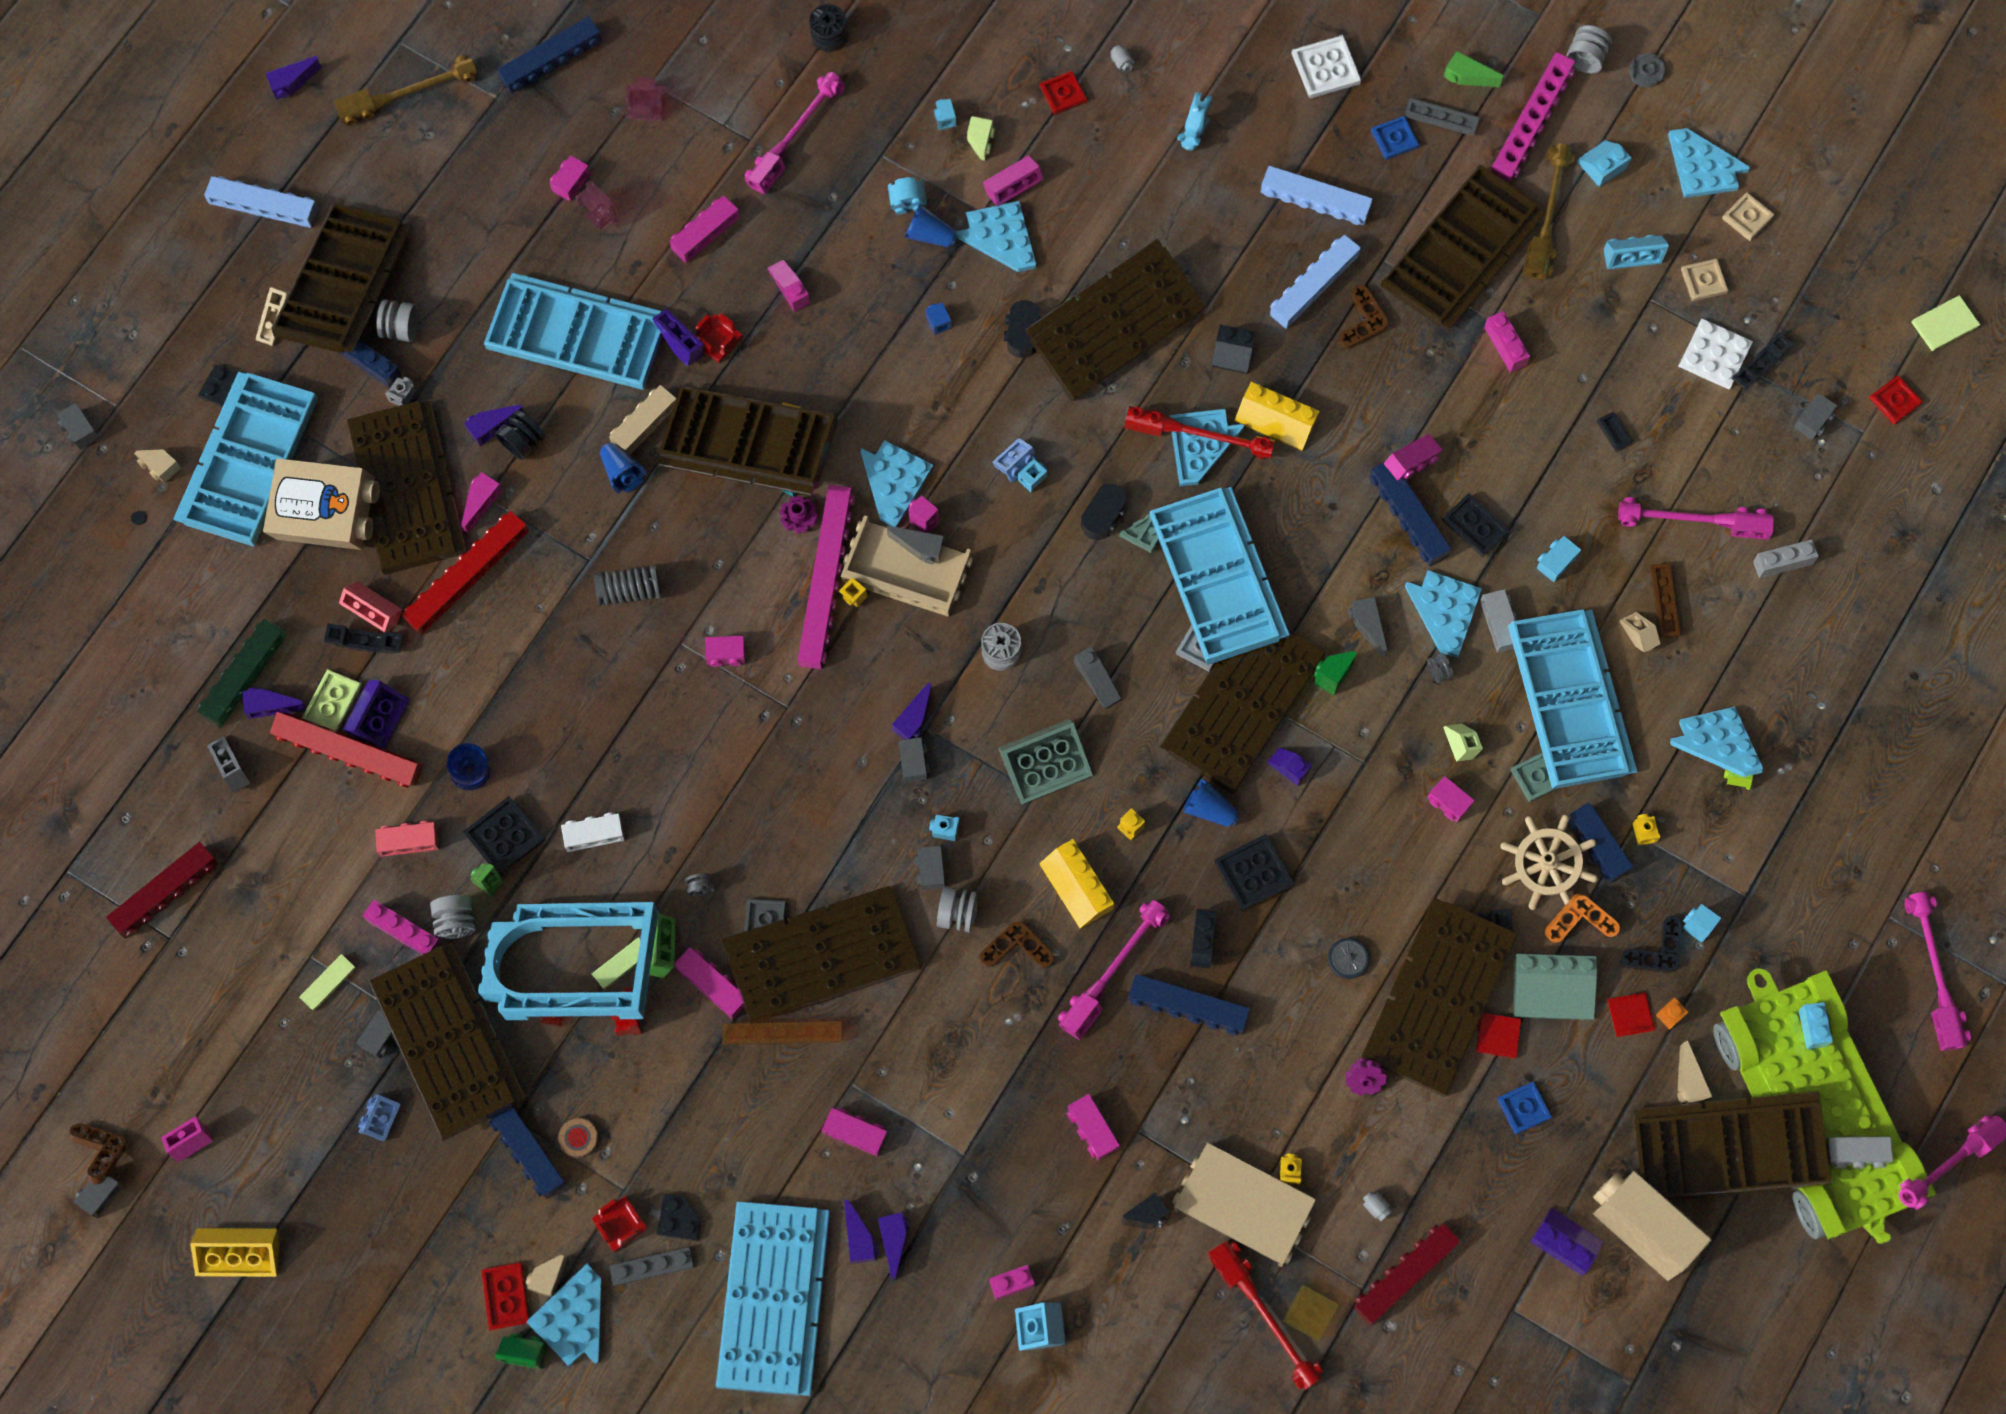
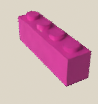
[670,195,740,263]
[362,900,442,955]
[674,947,744,1020]

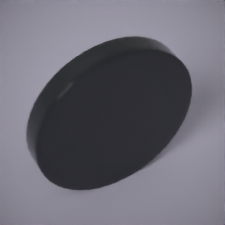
[131,511,146,525]

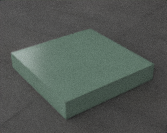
[1510,753,1558,803]

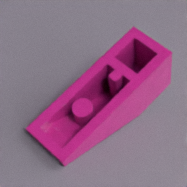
[768,260,810,312]
[462,472,502,534]

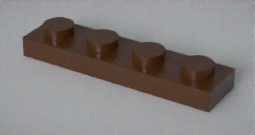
[1650,563,1680,638]

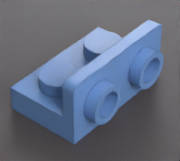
[992,438,1038,483]
[358,1095,400,1141]

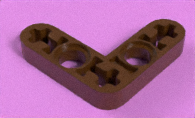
[1339,285,1388,349]
[980,922,1054,969]
[70,1123,126,1185]

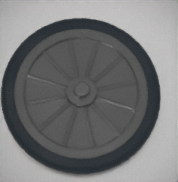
[1328,938,1370,979]

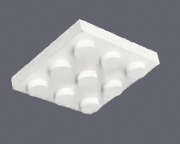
[1292,35,1361,99]
[1678,319,1753,389]

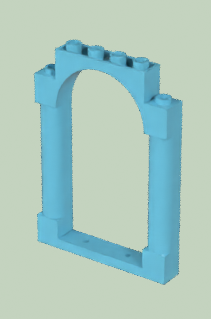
[479,902,659,1020]

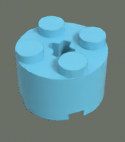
[888,177,927,215]

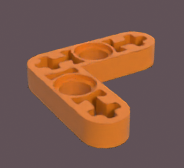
[1545,893,1620,943]

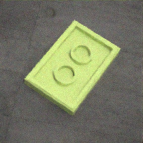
[1912,296,1980,352]
[302,669,363,732]

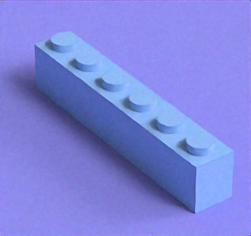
[1261,166,1372,225]
[204,176,318,228]
[1270,235,1361,329]

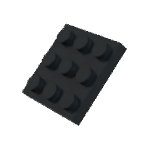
[463,796,545,876]
[1214,834,1294,912]

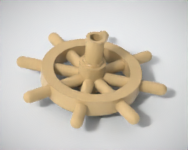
[1500,815,1598,910]

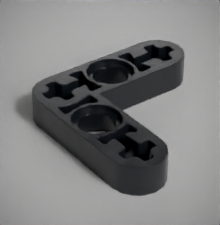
[1620,916,1682,973]

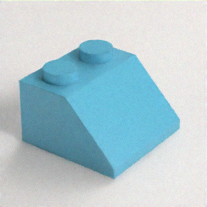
[1577,141,1631,187]
[1015,1303,1065,1350]

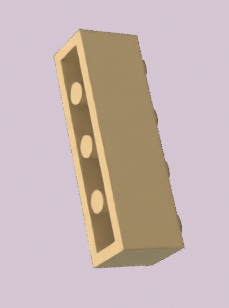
[609,385,676,455]

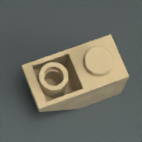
[134,450,181,484]

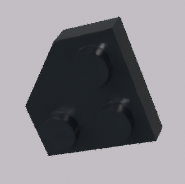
[657,1194,701,1241]

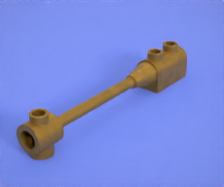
[333,55,478,126]
[1522,143,1575,280]

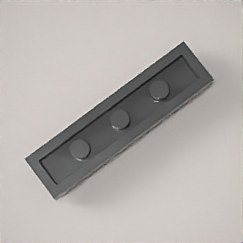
[1405,98,1479,136]
[609,1247,694,1286]

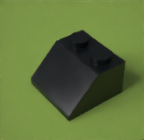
[1211,324,1256,374]
[1121,1192,1169,1230]

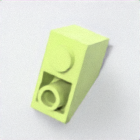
[967,116,995,161]
[1443,723,1483,762]

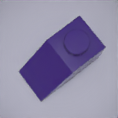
[1267,748,1312,786]

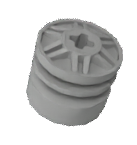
[1566,25,1612,73]
[377,300,418,342]
[981,623,1021,671]
[937,886,978,933]
[430,895,475,939]

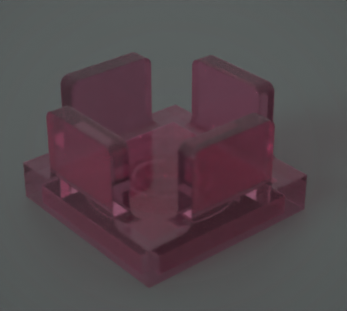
[625,77,666,121]
[575,180,619,229]

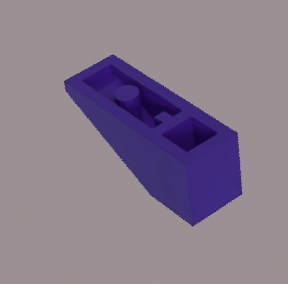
[266,56,322,100]
[652,309,704,366]
[464,404,525,446]
[892,682,932,740]
[243,688,306,719]
[844,1200,879,1264]
[878,1212,910,1281]

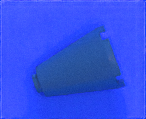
[905,204,957,247]
[600,443,646,493]
[1183,779,1239,827]

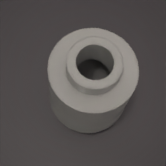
[1111,45,1135,72]
[1363,1191,1392,1221]

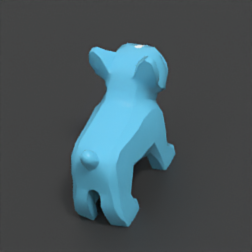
[1178,92,1213,151]

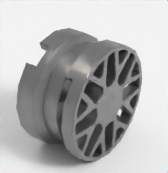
[1427,653,1453,683]
[685,873,715,897]

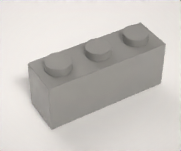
[1753,539,1819,579]
[1480,589,1517,653]
[1826,1137,1893,1169]

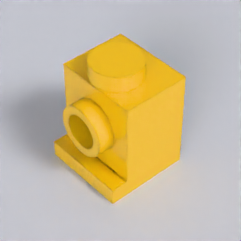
[839,578,867,607]
[1117,808,1145,840]
[1632,814,1660,846]
[1279,1154,1302,1186]

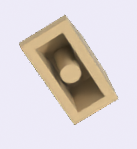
[1620,612,1660,652]
[526,1255,567,1297]

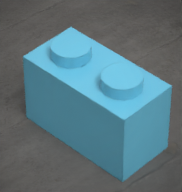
[1537,536,1581,582]
[1682,904,1721,943]
[1799,1003,1832,1049]

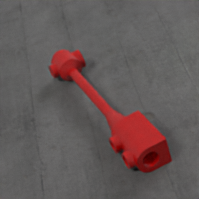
[1124,406,1275,459]
[1207,1240,1323,1390]

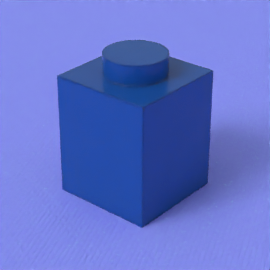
[925,303,951,335]

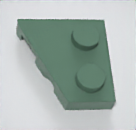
[1119,514,1159,553]

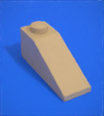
[256,287,289,346]
[1677,1041,1712,1104]

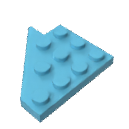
[1668,128,1750,198]
[955,201,1036,272]
[1170,409,1244,486]
[860,440,933,527]
[1405,570,1482,658]
[1670,707,1763,777]
[527,1264,601,1366]

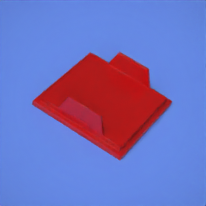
[1607,992,1655,1038]

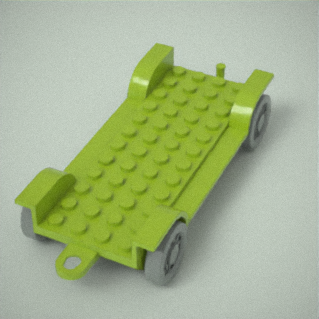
[1713,969,1937,1244]

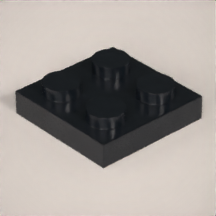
[198,364,238,408]

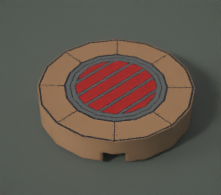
[558,1118,598,1158]

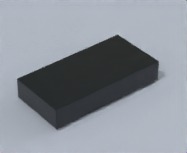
[1597,411,1633,452]

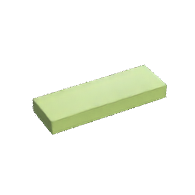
[592,937,640,990]
[299,954,356,1011]

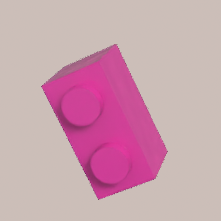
[550,155,590,201]
[909,495,939,533]
[705,636,745,667]
[1427,776,1474,822]
[161,1116,213,1163]
[989,1265,1034,1301]

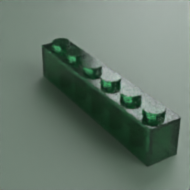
[197,619,286,728]

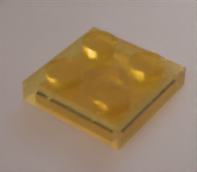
[1283,1284,1338,1342]

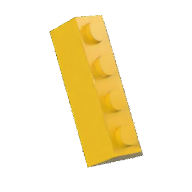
[1234,382,1319,451]
[1040,839,1114,929]
[190,1228,279,1277]

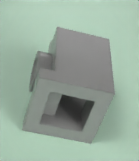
[385,377,416,406]

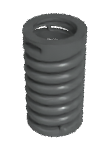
[594,565,661,607]

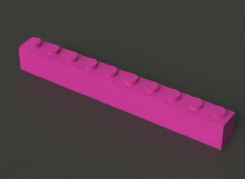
[798,485,855,669]

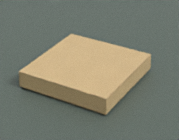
[1722,192,1775,241]
[1681,259,1728,301]

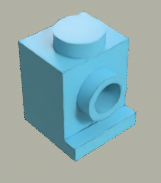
[934,99,956,130]
[1018,459,1047,493]
[929,815,959,841]

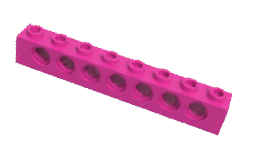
[1491,52,1576,182]

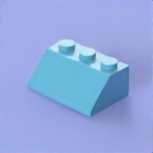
[1604,235,1669,269]

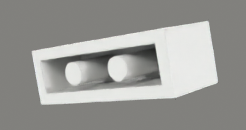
[561,812,625,852]

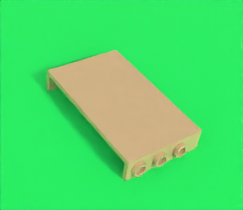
[841,515,973,617]
[1172,1143,1316,1267]

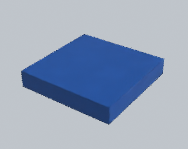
[1371,116,1419,160]
[1497,1081,1552,1135]

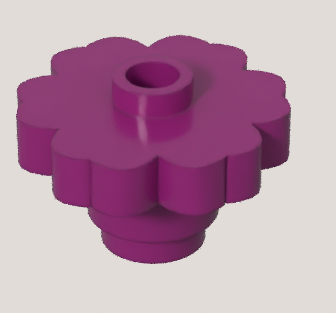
[779,496,818,534]
[1345,1058,1386,1095]

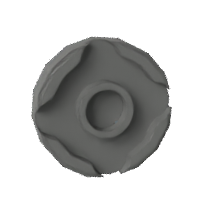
[1629,53,1666,88]

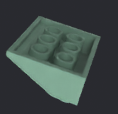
[998,719,1093,804]
[1513,954,1597,1020]

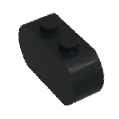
[1004,300,1040,358]
[1081,484,1127,540]
[1190,908,1216,969]

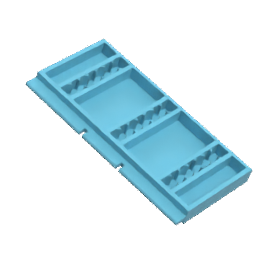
[484,273,663,390]
[173,372,318,547]
[1150,487,1290,665]
[1508,609,1638,789]
[716,1202,830,1396]

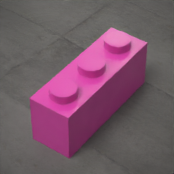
[983,155,1043,206]
[1484,311,1530,373]
[1384,434,1443,481]
[1067,1094,1119,1161]
[822,1107,887,1157]

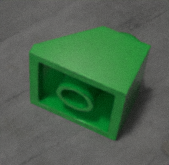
[1314,651,1357,696]
[495,1333,546,1369]

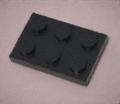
[1442,493,1510,558]

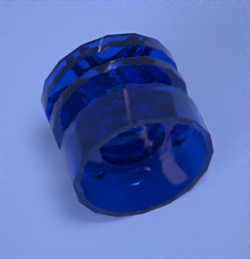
[446,743,490,791]

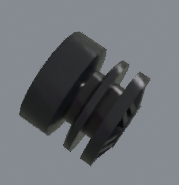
[809,4,848,52]
[495,410,545,460]

